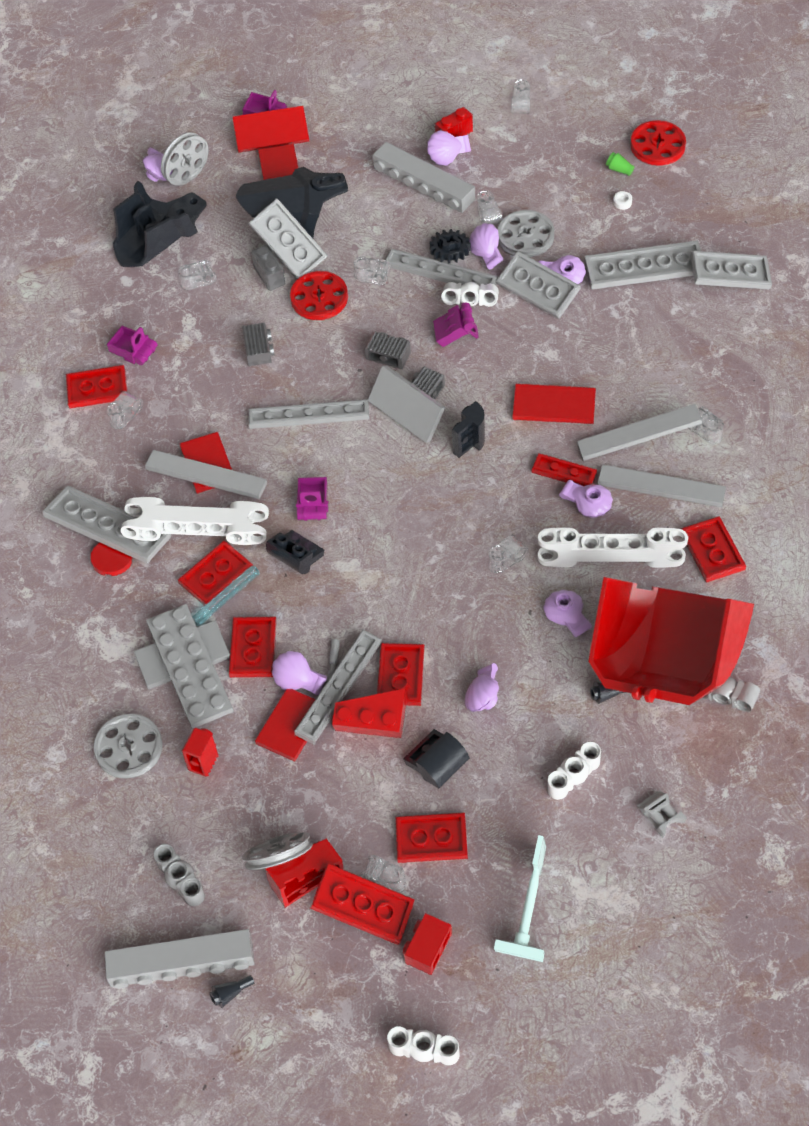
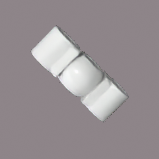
[441,282,499,307]
[547,742,601,800]
[387,1026,460,1065]

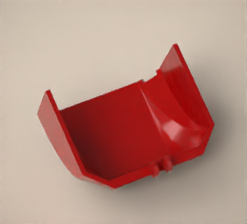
[588,577,754,705]

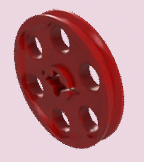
[630,120,686,166]
[290,271,348,320]

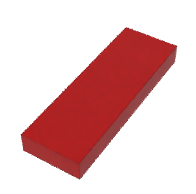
[532,453,597,486]

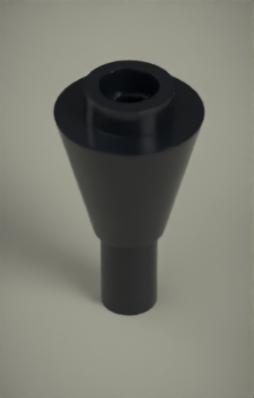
[590,682,627,704]
[209,975,255,1008]

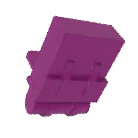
[242,90,287,115]
[433,302,479,347]
[107,325,158,365]
[296,477,329,521]

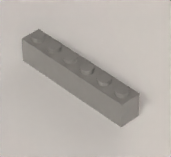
[373,142,475,213]
[105,929,255,989]

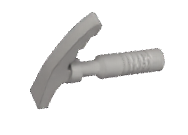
[322,639,340,683]

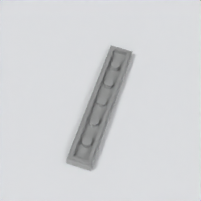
[384,248,498,295]
[248,399,370,429]
[577,404,702,461]
[145,450,267,499]
[598,465,726,507]
[294,630,382,745]

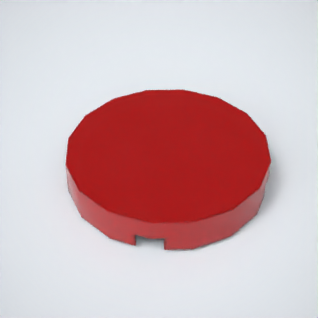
[91,542,133,576]

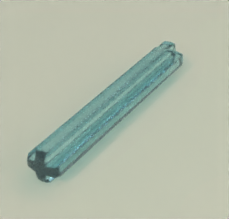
[192,566,260,626]

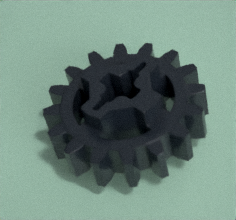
[429,229,471,264]

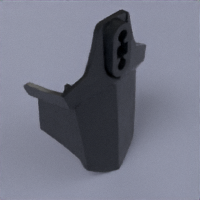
[236,166,348,239]
[113,181,207,267]

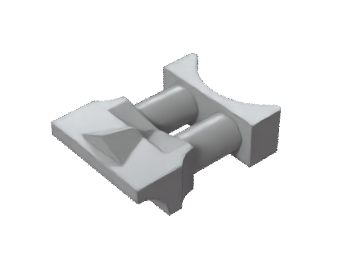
[637,790,687,838]

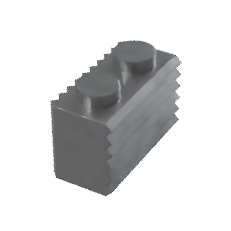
[251,245,286,291]
[242,322,275,366]
[365,331,411,369]
[412,366,445,399]

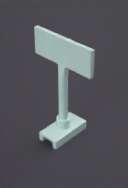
[494,835,546,962]

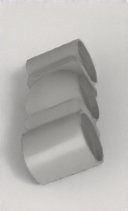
[701,677,760,712]
[154,844,205,906]

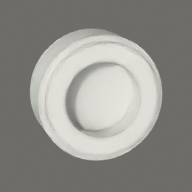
[613,191,632,210]

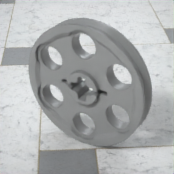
[161,132,208,186]
[498,210,554,257]
[94,714,162,779]
[242,832,313,870]

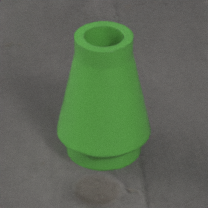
[606,152,635,176]

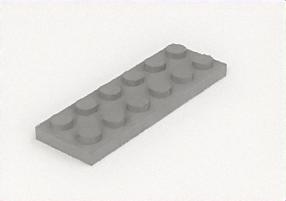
[584,240,701,289]
[43,486,171,564]
[146,604,234,729]

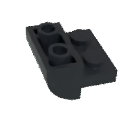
[452,401,485,458]
[266,530,325,574]
[403,729,470,789]

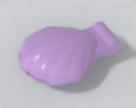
[427,130,471,166]
[143,147,173,182]
[469,223,503,270]
[538,255,586,284]
[559,480,613,518]
[543,590,592,637]
[272,651,327,695]
[465,663,499,712]

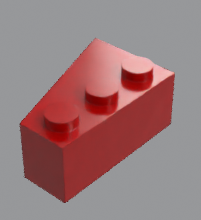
[332,688,408,738]
[265,838,344,908]

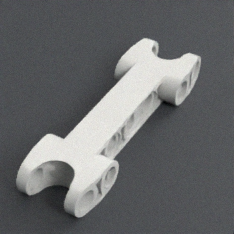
[121,497,269,545]
[537,528,688,568]

